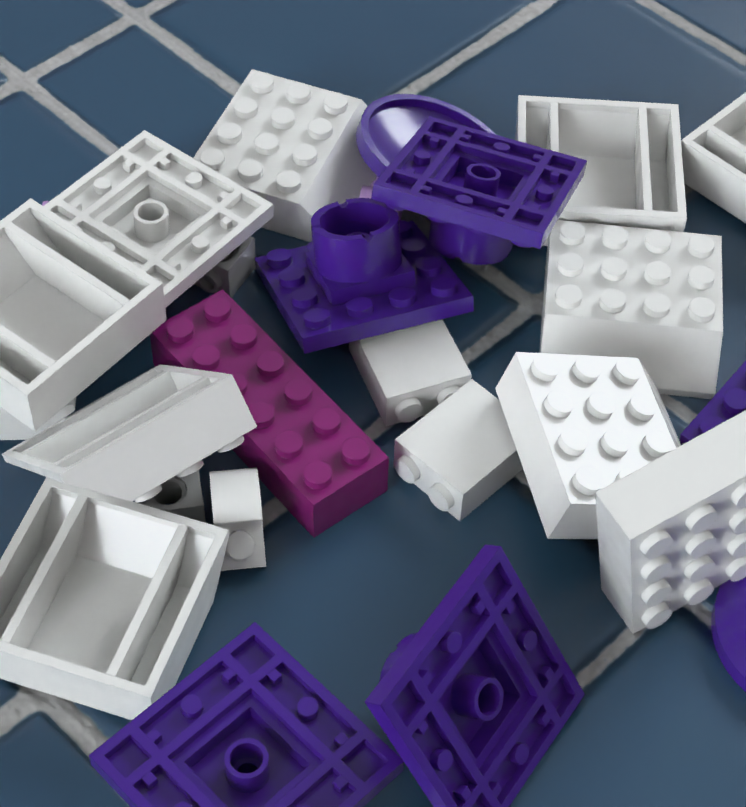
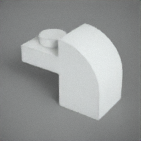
[209,467,266,571]

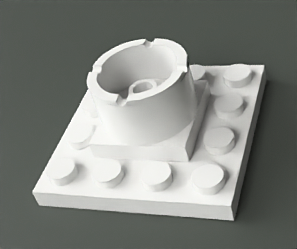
[44,130,274,308]

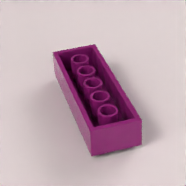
[150,289,389,538]

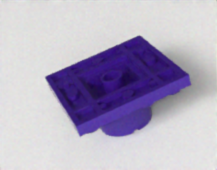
[371,116,587,265]
[254,198,474,354]
[364,544,585,807]
[89,622,404,807]

